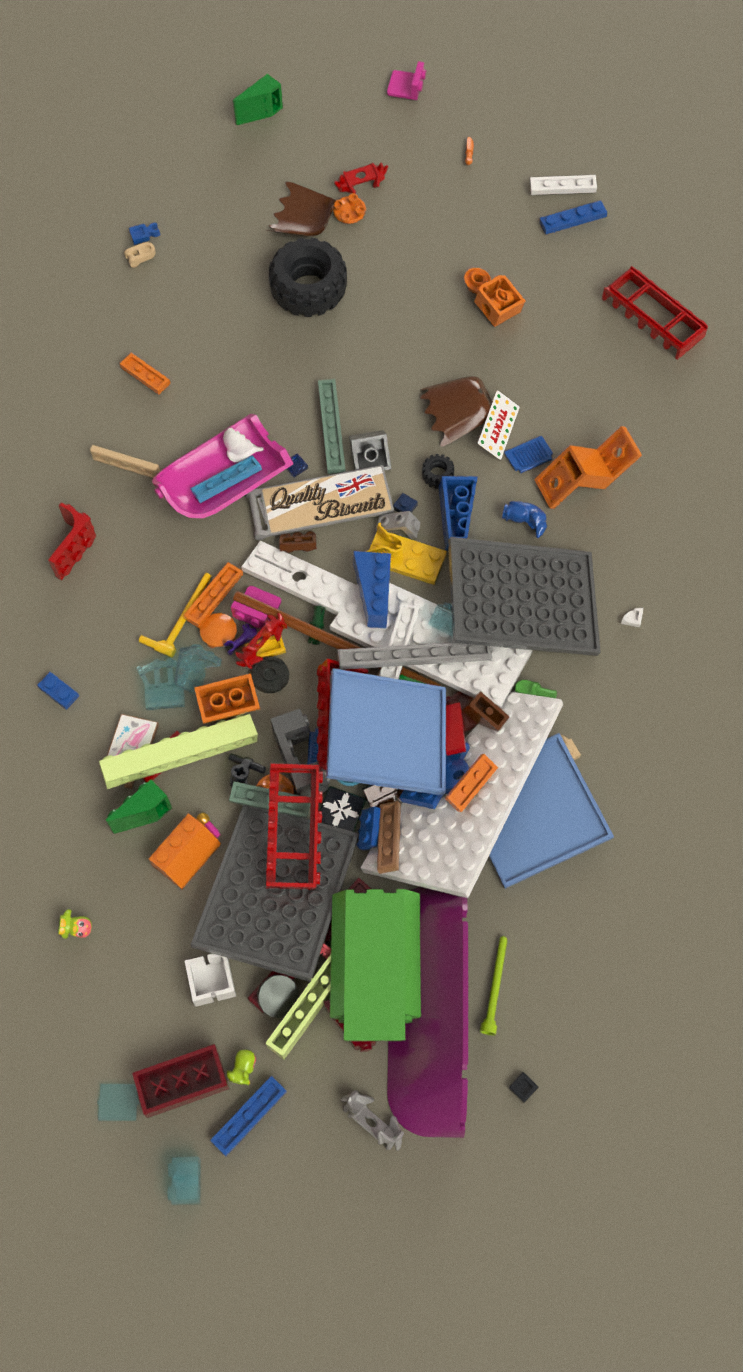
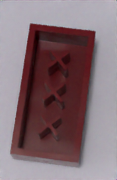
[132,1044,230,1118]

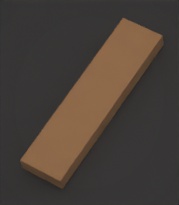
[377,801,401,874]

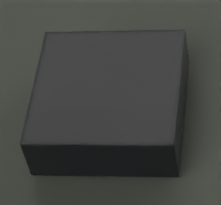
[508,1072,539,1103]

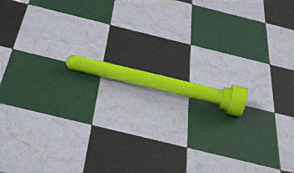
[479,936,507,1036]

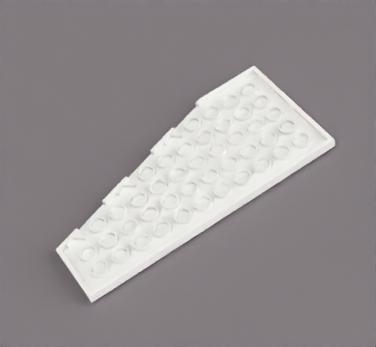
[361,692,563,898]

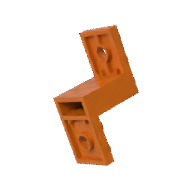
[534,426,642,509]

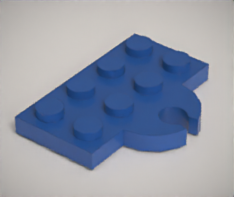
[399,742,470,809]

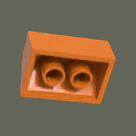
[194,673,260,724]
[149,813,221,890]

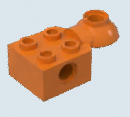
[464,268,526,327]

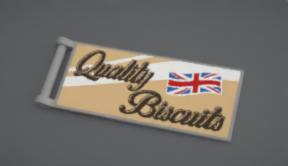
[246,465,394,540]

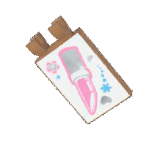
[107,714,159,789]

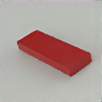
[446,702,466,756]

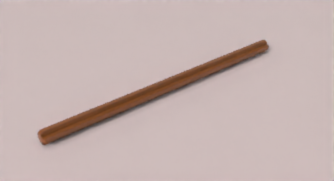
[233,591,441,686]

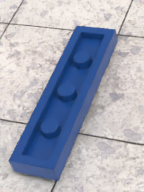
[539,200,607,235]
[210,1076,287,1157]

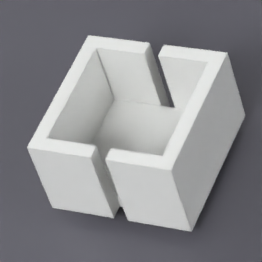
[185,954,236,1007]

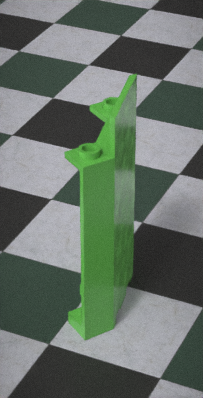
[330,889,421,1041]

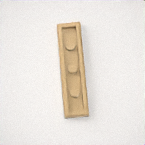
[90,445,160,478]

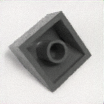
[349,430,391,470]

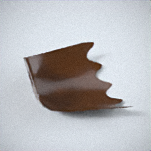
[266,181,336,236]
[420,376,493,446]

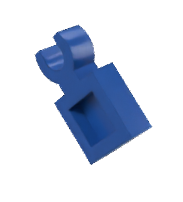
[129,223,160,245]

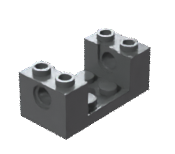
[270,709,330,797]

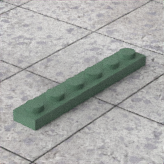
[318,379,345,474]

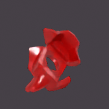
[334,163,388,194]
[235,613,287,669]

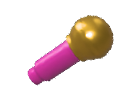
[196,812,221,838]

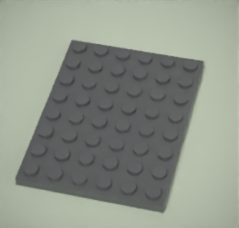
[448,537,601,656]
[191,805,359,982]

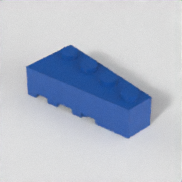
[439,476,478,551]
[353,551,391,628]

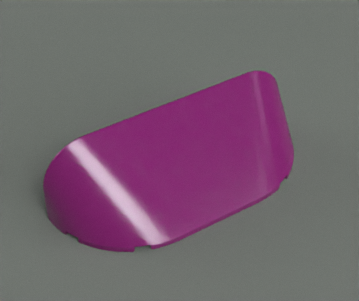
[387,887,468,1138]

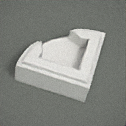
[621,608,643,628]

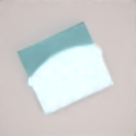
[97,1084,140,1121]

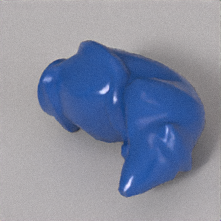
[502,501,547,538]

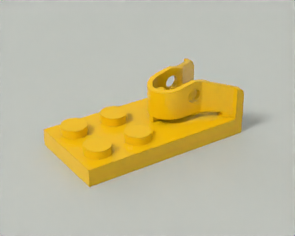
[366,523,447,585]

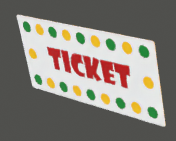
[478,390,520,460]

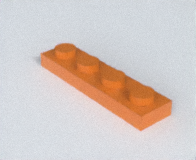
[183,562,243,628]

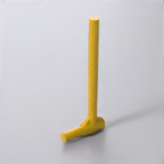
[139,573,212,658]

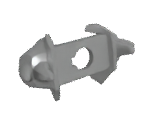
[341,1090,404,1151]

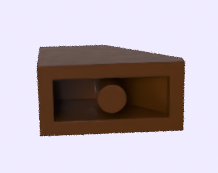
[462,691,510,732]

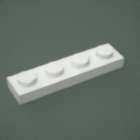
[530,175,597,195]

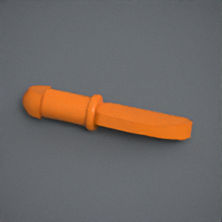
[465,137,474,165]

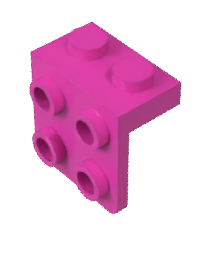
[387,61,427,100]
[231,586,282,629]

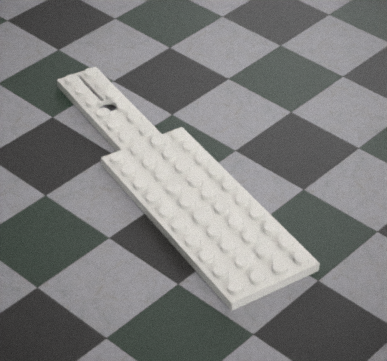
[242,541,533,708]

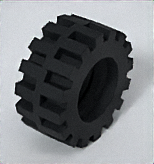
[422,454,454,489]

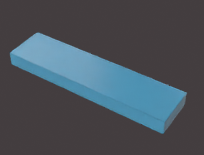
[191,455,262,503]

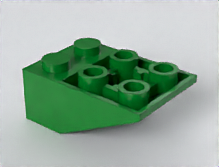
[233,74,283,125]
[106,780,172,834]

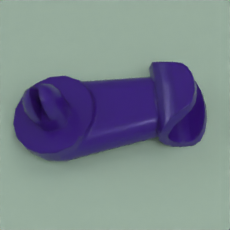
[223,623,257,655]

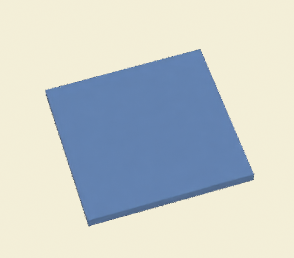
[326,668,446,796]
[489,733,614,889]

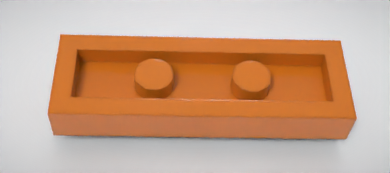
[120,353,171,395]
[445,754,498,812]

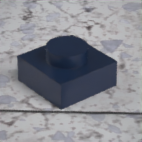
[393,493,418,513]

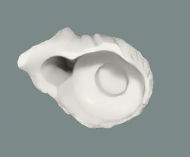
[223,428,264,462]

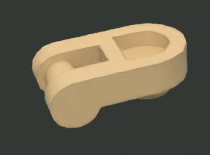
[124,242,156,268]

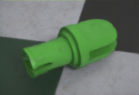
[515,680,557,699]

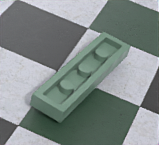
[229,782,310,819]

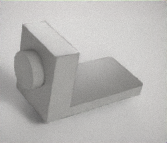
[376,511,421,539]

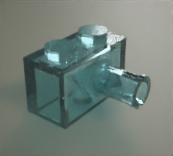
[168,1157,201,1206]

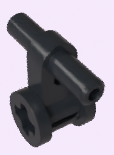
[228,753,266,787]

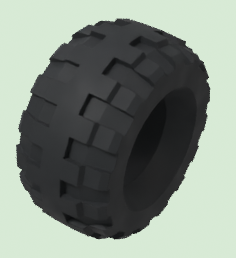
[269,238,347,317]

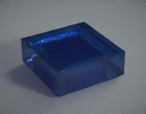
[287,453,308,478]

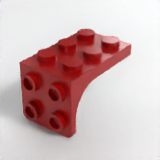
[48,503,96,581]

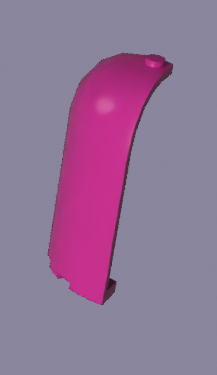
[152,414,293,518]

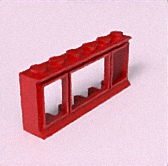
[602,266,708,360]
[317,658,368,770]
[266,763,323,890]

